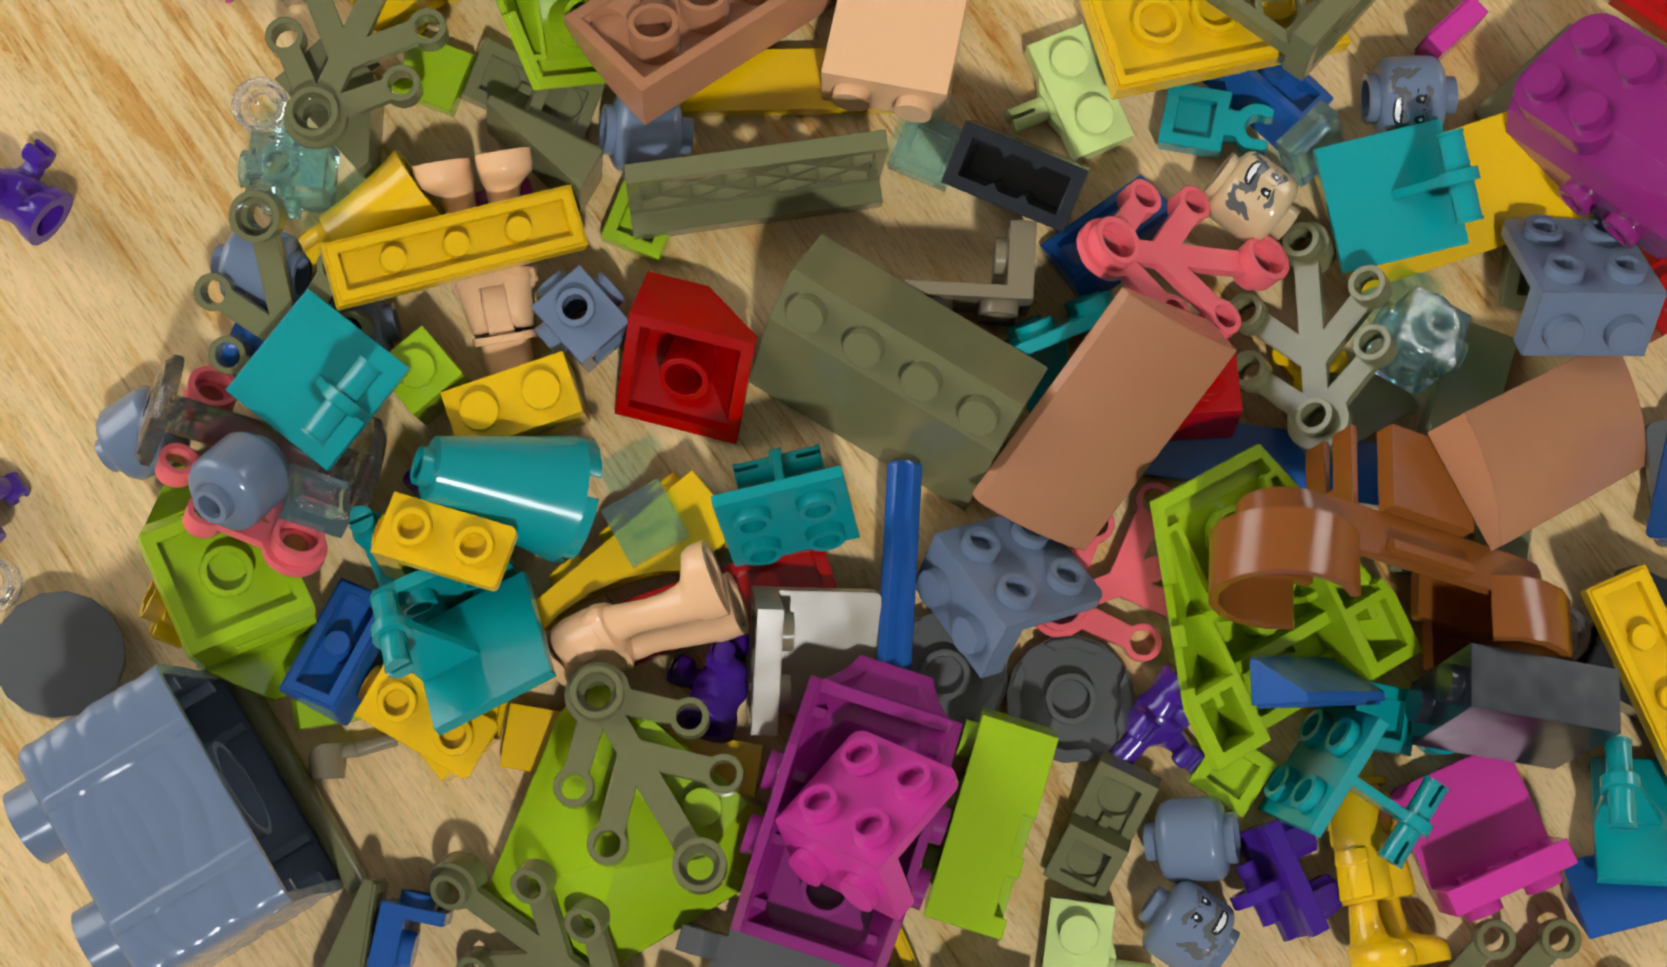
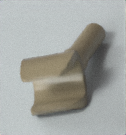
[309,733,399,779]

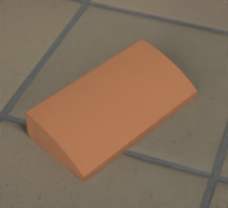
[563,0,837,125]
[972,287,1237,551]
[1427,356,1646,551]

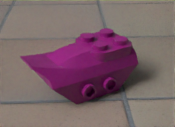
[1506,13,1667,259]
[730,655,962,967]

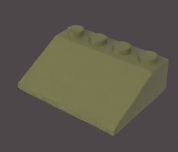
[749,234,1048,511]

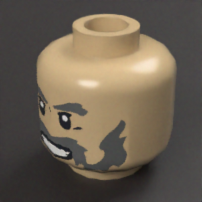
[1203,151,1301,243]

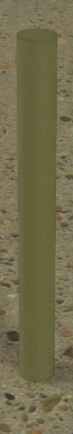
[225,681,370,895]

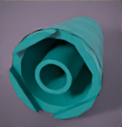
[410,436,602,563]

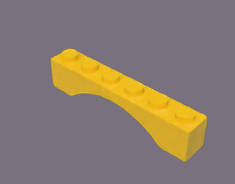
[419,470,728,781]

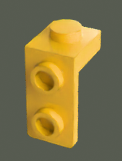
[370,491,518,591]
[354,665,499,779]

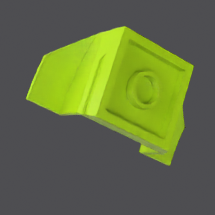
[137,466,317,702]

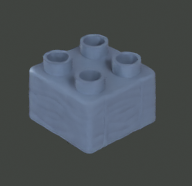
[3,664,343,967]

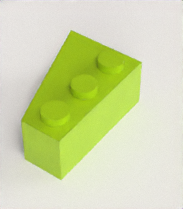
[920,707,1059,940]

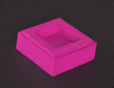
[1414,0,1489,60]

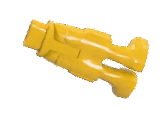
[1326,756,1452,967]

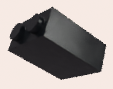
[941,120,1091,232]
[1405,643,1621,769]

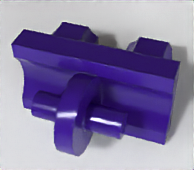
[1229,820,1342,942]

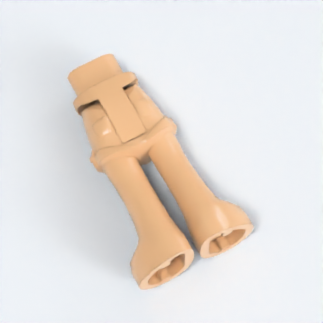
[412,147,539,374]
[535,540,750,688]

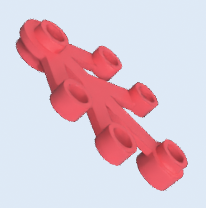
[1076,179,1289,339]
[155,366,343,577]
[1035,482,1170,663]

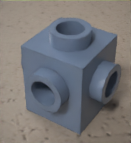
[531,265,628,373]

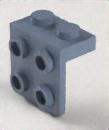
[1501,214,1667,356]
[916,516,1102,678]

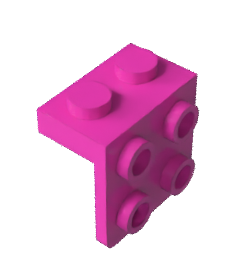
[775,731,958,921]
[1389,755,1578,922]

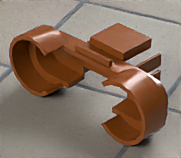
[1208,424,1574,672]

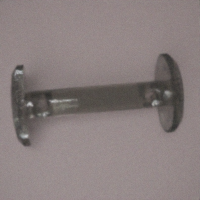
[134,354,387,526]

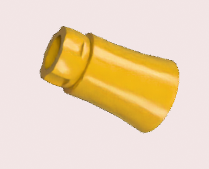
[298,149,445,269]

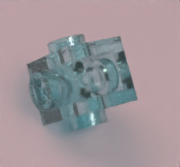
[238,124,340,220]
[1366,286,1472,396]

